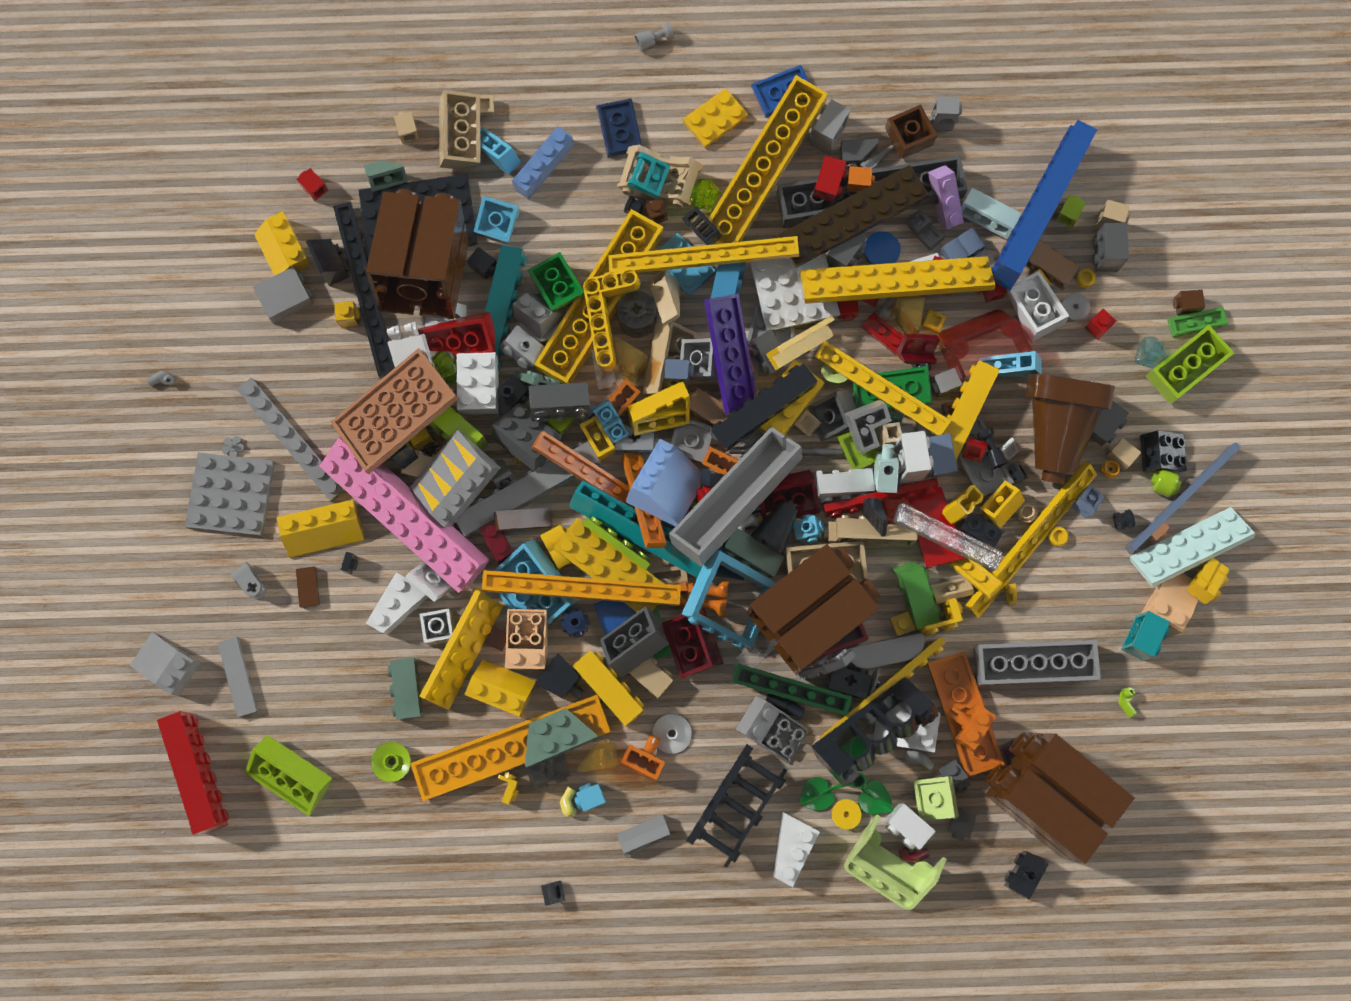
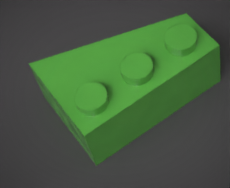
[892,561,941,629]

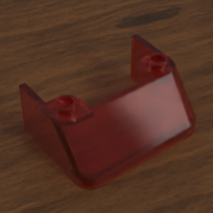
[938,309,1032,383]

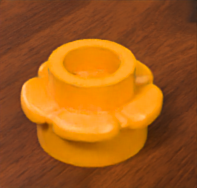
[1101,460,1120,478]

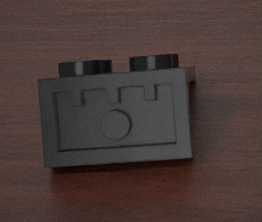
[1140,430,1187,473]

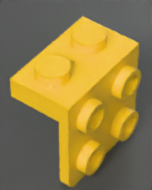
[918,598,963,637]

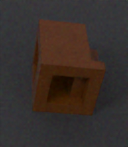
[644,199,668,224]

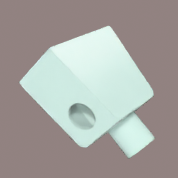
[873,444,899,493]

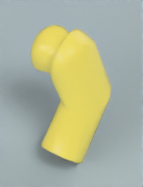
[560,787,577,818]

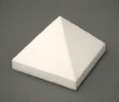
[1000,438,1019,462]

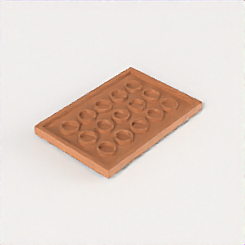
[331,348,459,474]

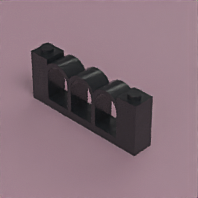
[811,677,939,787]

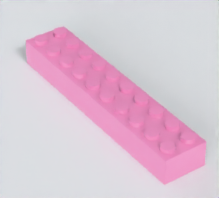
[319,437,490,593]

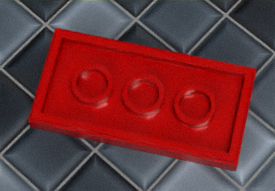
[905,487,965,569]

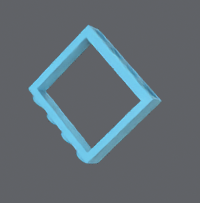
[682,551,776,649]

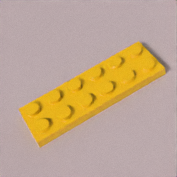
[553,518,664,613]
[420,590,504,710]

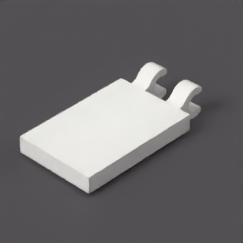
[387,321,434,367]

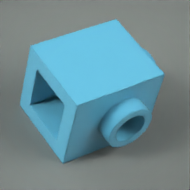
[574,783,606,812]

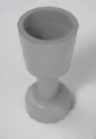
[635,23,674,51]

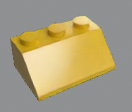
[254,211,311,276]
[464,659,536,718]

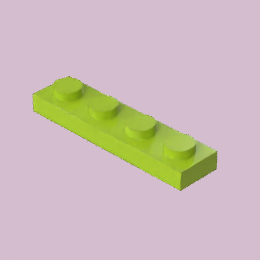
[583,516,651,570]

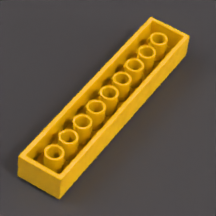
[701,75,828,245]
[534,209,664,384]

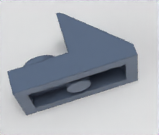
[1072,484,1105,518]

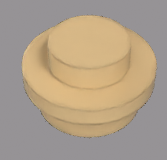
[1018,504,1038,523]

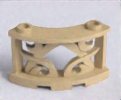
[617,144,703,208]

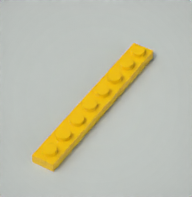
[814,341,952,436]
[819,637,946,739]

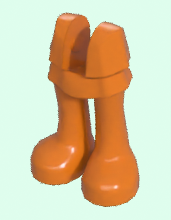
[676,580,729,617]

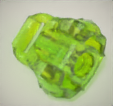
[432,351,457,384]

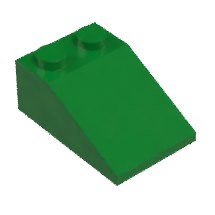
[528,252,585,312]

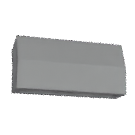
[617,815,672,856]

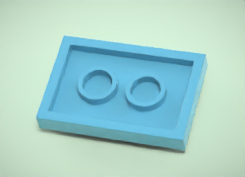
[658,233,716,297]

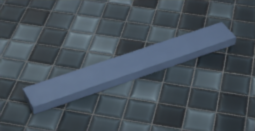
[1125,442,1241,554]

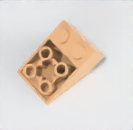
[505,609,548,670]

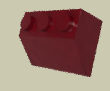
[760,469,820,519]
[662,608,724,678]

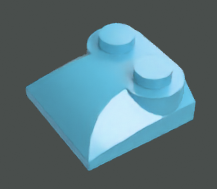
[474,196,520,242]

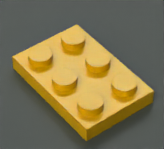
[683,88,748,148]

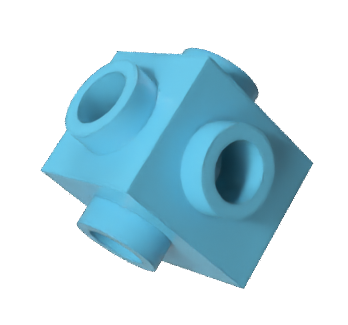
[793,514,825,544]

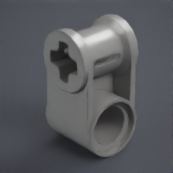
[230,562,266,600]

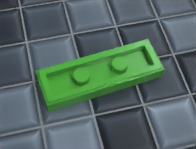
[1167,307,1229,338]

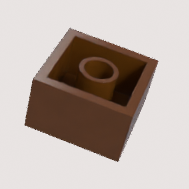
[885,105,937,159]

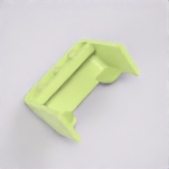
[844,814,947,910]

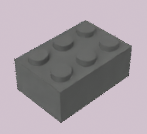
[529,382,589,422]
[492,403,561,471]
[600,606,669,677]

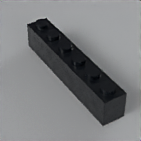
[711,363,818,453]

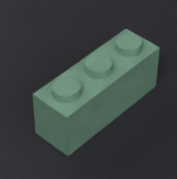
[720,528,785,579]
[388,657,423,720]

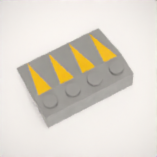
[410,429,500,527]

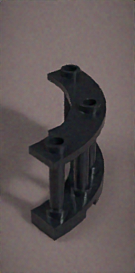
[686,744,787,868]

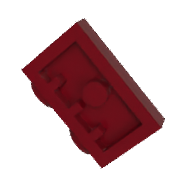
[896,333,940,364]

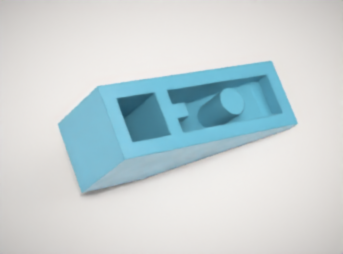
[480,127,521,174]
[979,351,1042,377]

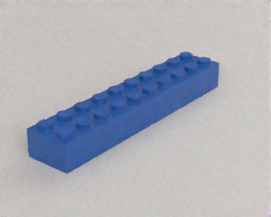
[992,120,1098,291]

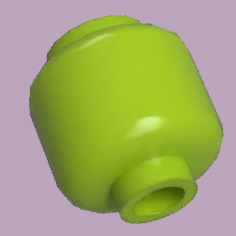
[1150,469,1182,497]

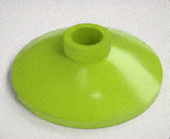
[371,742,411,782]

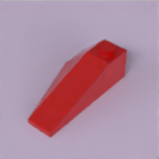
[418,311,495,355]

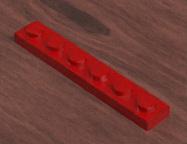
[824,478,939,518]

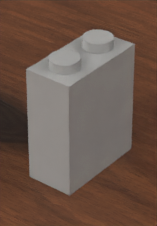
[253,267,314,324]

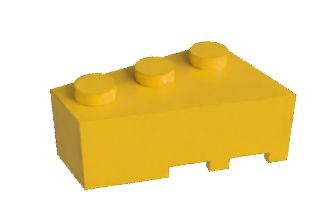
[628,381,690,436]

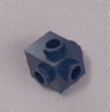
[561,609,590,638]

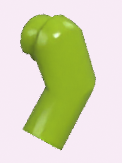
[1118,687,1137,718]

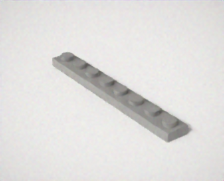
[237,378,345,502]

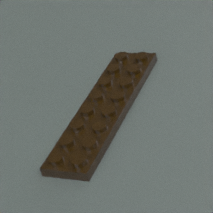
[778,165,929,268]

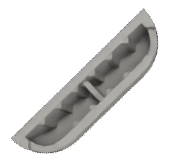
[846,633,924,669]

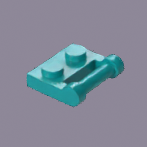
[627,152,671,199]

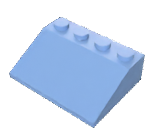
[626,439,701,527]

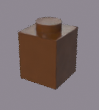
[1173,289,1205,315]

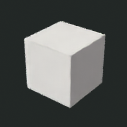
[420,609,456,646]

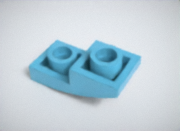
[592,399,629,444]

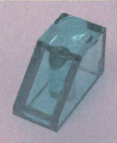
[1134,336,1165,368]

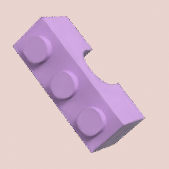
[928,166,964,229]

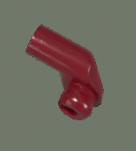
[898,847,930,863]

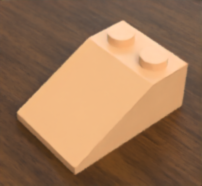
[1141,573,1198,635]

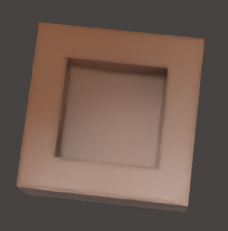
[1147,522,1170,543]

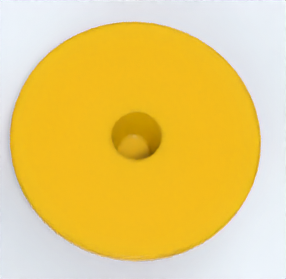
[831,799,861,830]

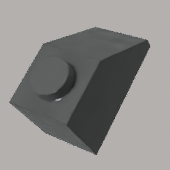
[840,139,879,170]

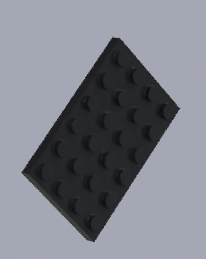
[358,174,478,259]

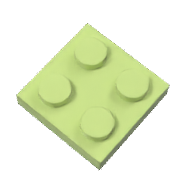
[913,776,959,821]

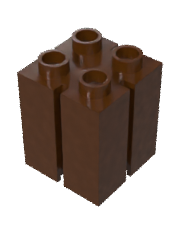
[366,189,469,319]
[747,544,881,676]
[985,732,1135,864]

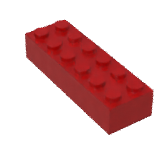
[157,711,229,835]

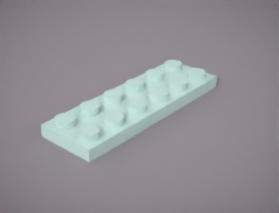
[1130,507,1255,588]

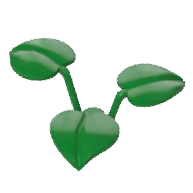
[800,737,893,815]

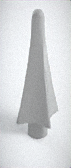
[860,145,894,170]

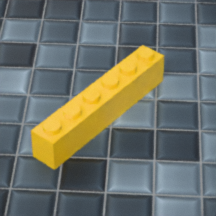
[944,360,1000,460]

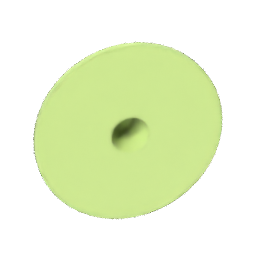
[821,364,847,383]

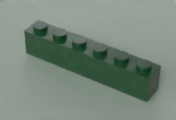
[730,663,852,716]

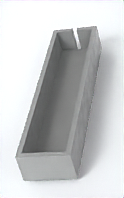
[669,427,802,567]

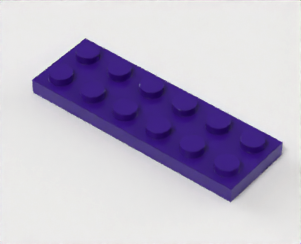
[704,293,757,414]

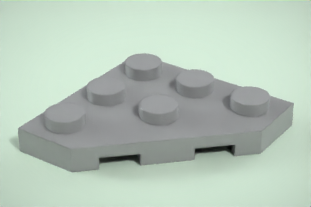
[797,648,856,681]

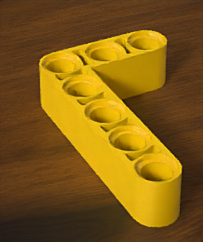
[583,269,640,371]

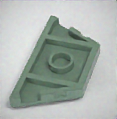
[514,370,561,386]
[525,708,598,769]

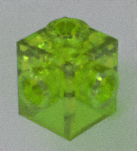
[690,179,721,210]

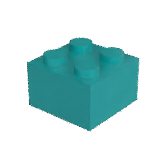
[1121,611,1170,660]

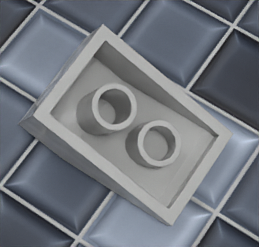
[130,632,201,696]

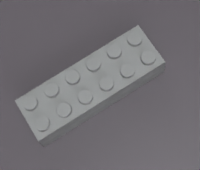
[974,640,1101,686]

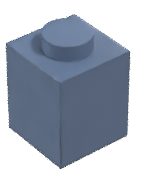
[664,359,693,382]

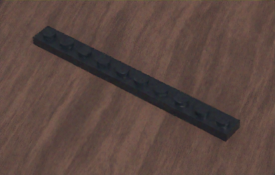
[333,201,395,379]

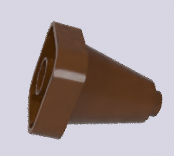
[1025,374,1115,484]

